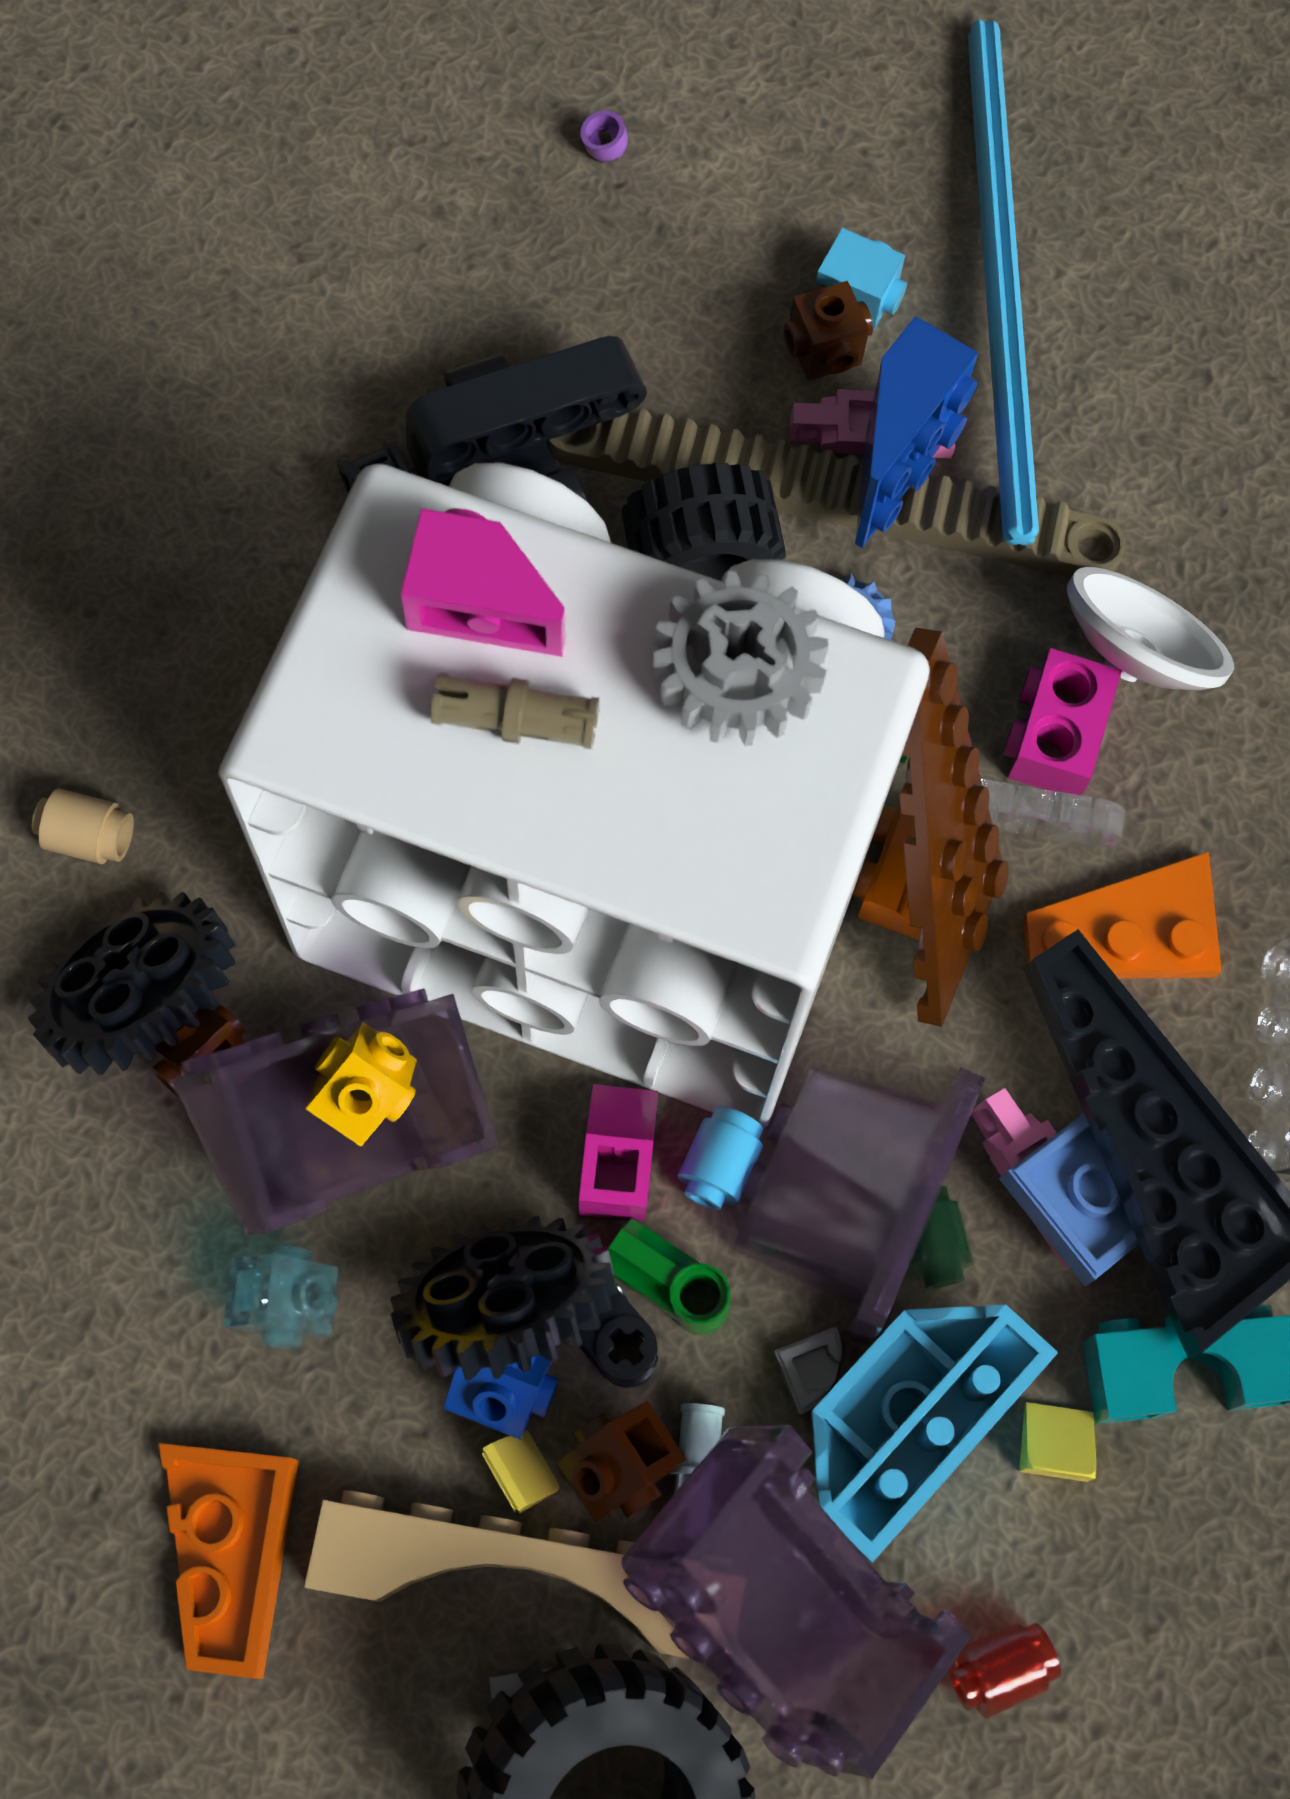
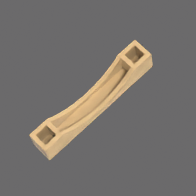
[304,1490,743,1666]

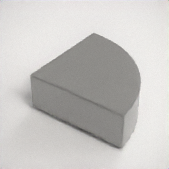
[773,1326,842,1417]

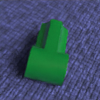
[608,1218,730,1335]

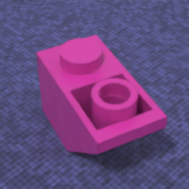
[579,1084,658,1223]

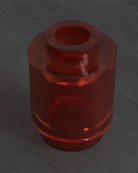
[949,1622,1061,1719]

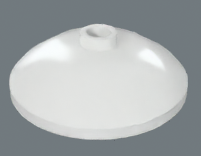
[1067,567,1234,690]

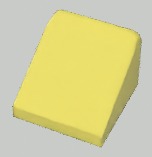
[1019,1402,1097,1482]
[482,1430,560,1514]

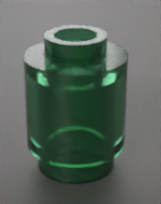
[893,1186,974,1290]

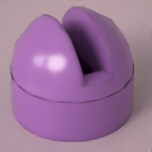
[581,110,628,163]

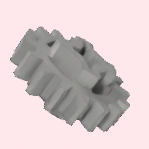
[652,570,829,746]

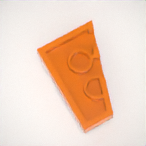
[1023,852,1222,979]

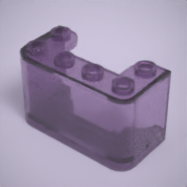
[621,1425,971,1779]

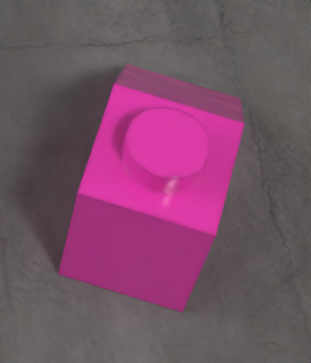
[401,508,565,657]

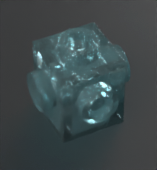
[223,1246,339,1349]

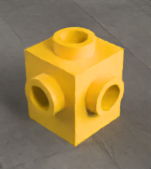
[306,1022,417,1146]

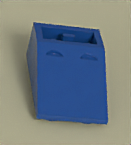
[855,316,978,548]

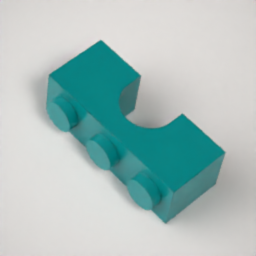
[1082,1305,1290,1424]

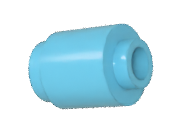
[677,1106,764,1211]

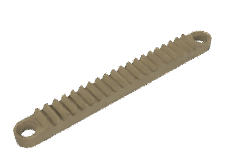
[545,408,1126,577]

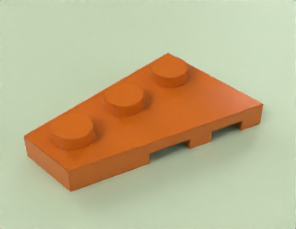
[159,1443,299,1679]

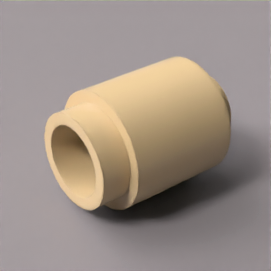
[32,788,134,864]

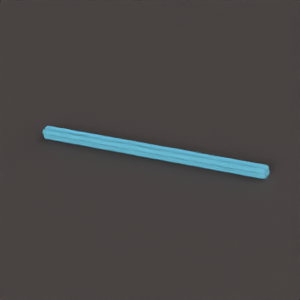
[968,19,1039,546]

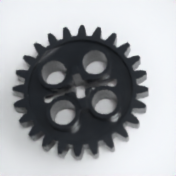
[28,892,235,1075]
[390,1216,617,1381]

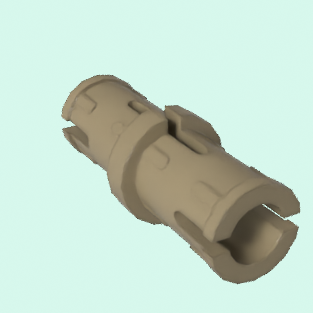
[431,672,600,750]

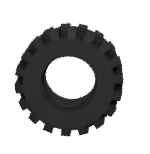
[622,463,786,581]

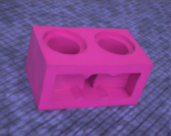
[1003,648,1122,800]

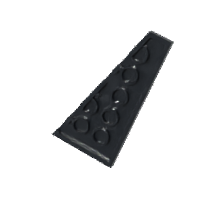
[1023,929,1290,1360]

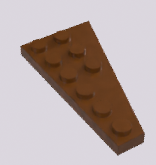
[900,627,1008,1027]

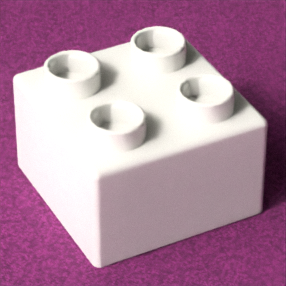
[219,463,930,1128]

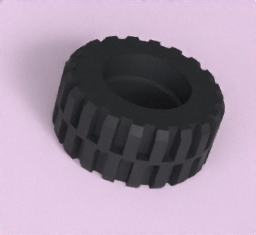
[456,1644,755,1799]

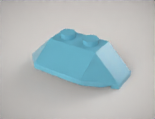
[811,1304,1058,1563]

